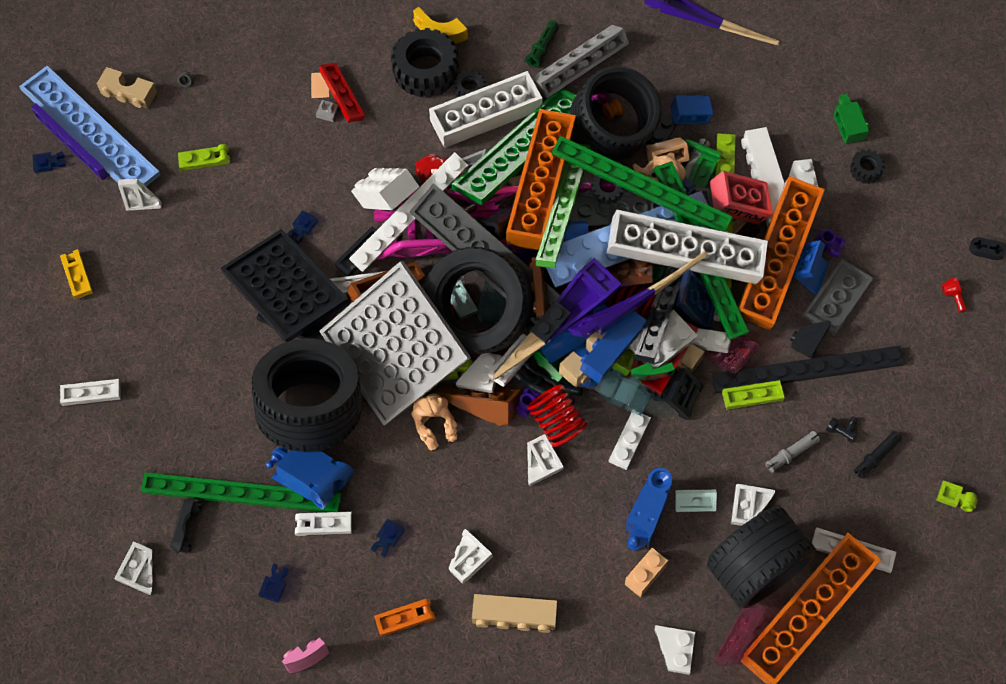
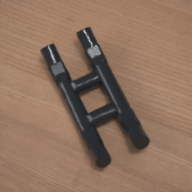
[513,361,583,406]

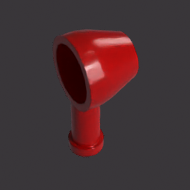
[941,277,968,313]

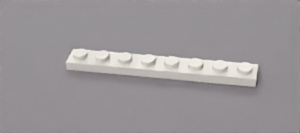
[349,152,468,272]

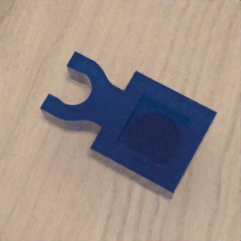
[33,152,66,173]
[287,210,318,244]
[371,519,405,558]
[258,563,289,603]

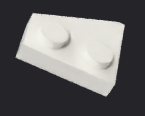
[527,434,564,486]
[731,484,775,526]
[655,625,695,675]

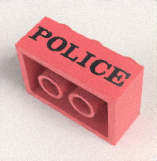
[710,171,773,224]

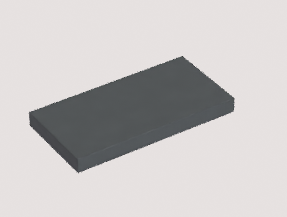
[802,259,874,336]

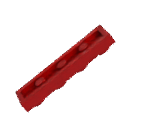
[319,63,365,123]

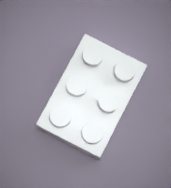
[629,309,698,369]

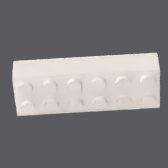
[429,71,542,148]

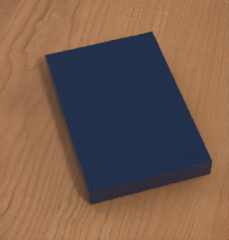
[675,270,715,330]

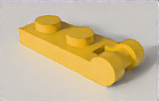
[60,249,93,300]

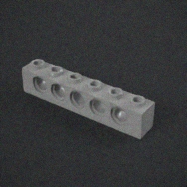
[532,25,629,98]

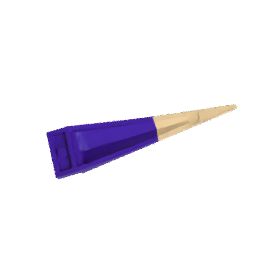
[644,0,780,45]
[568,251,708,337]
[493,258,622,380]

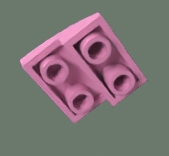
[282,637,330,673]

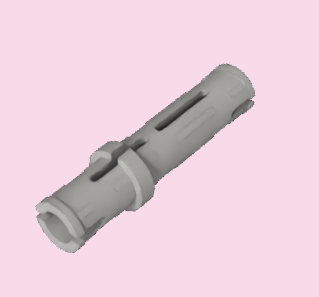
[685,139,711,180]
[766,431,820,473]

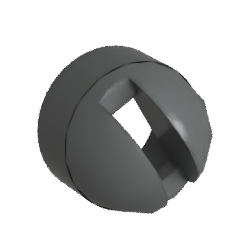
[178,72,193,87]

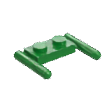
[684,139,722,188]

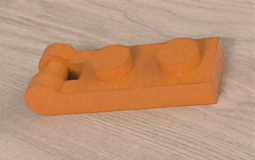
[374,598,436,637]

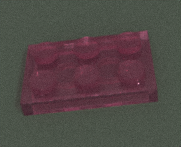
[714,605,766,666]

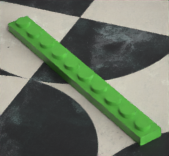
[536,144,591,268]

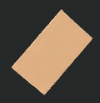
[311,73,329,98]

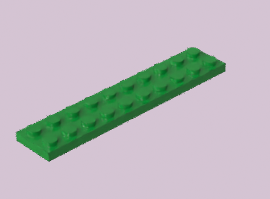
[452,88,576,205]

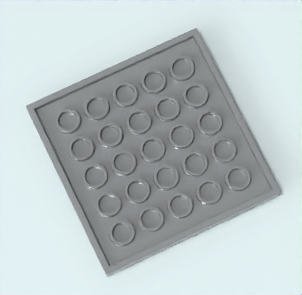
[319,261,471,426]

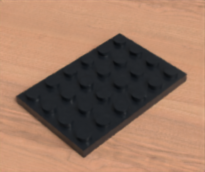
[220,229,348,343]

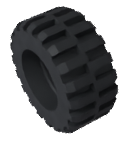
[391,28,459,97]

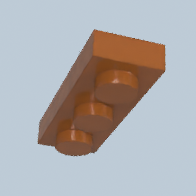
[529,257,547,317]

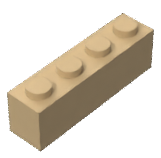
[472,594,557,633]

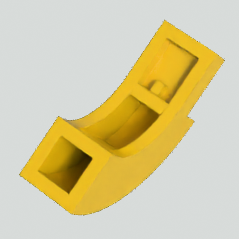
[413,7,468,44]

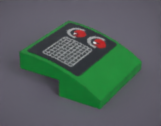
[630,362,675,381]

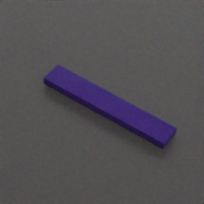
[31,103,108,180]

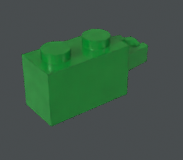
[834,94,870,145]

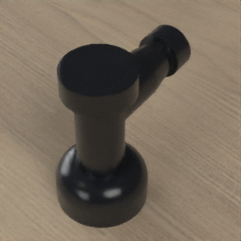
[825,417,858,443]

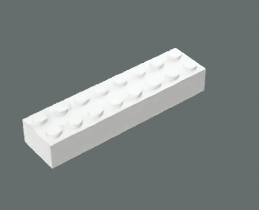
[607,210,768,284]

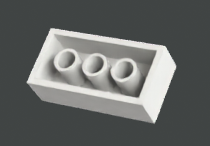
[351,168,419,210]

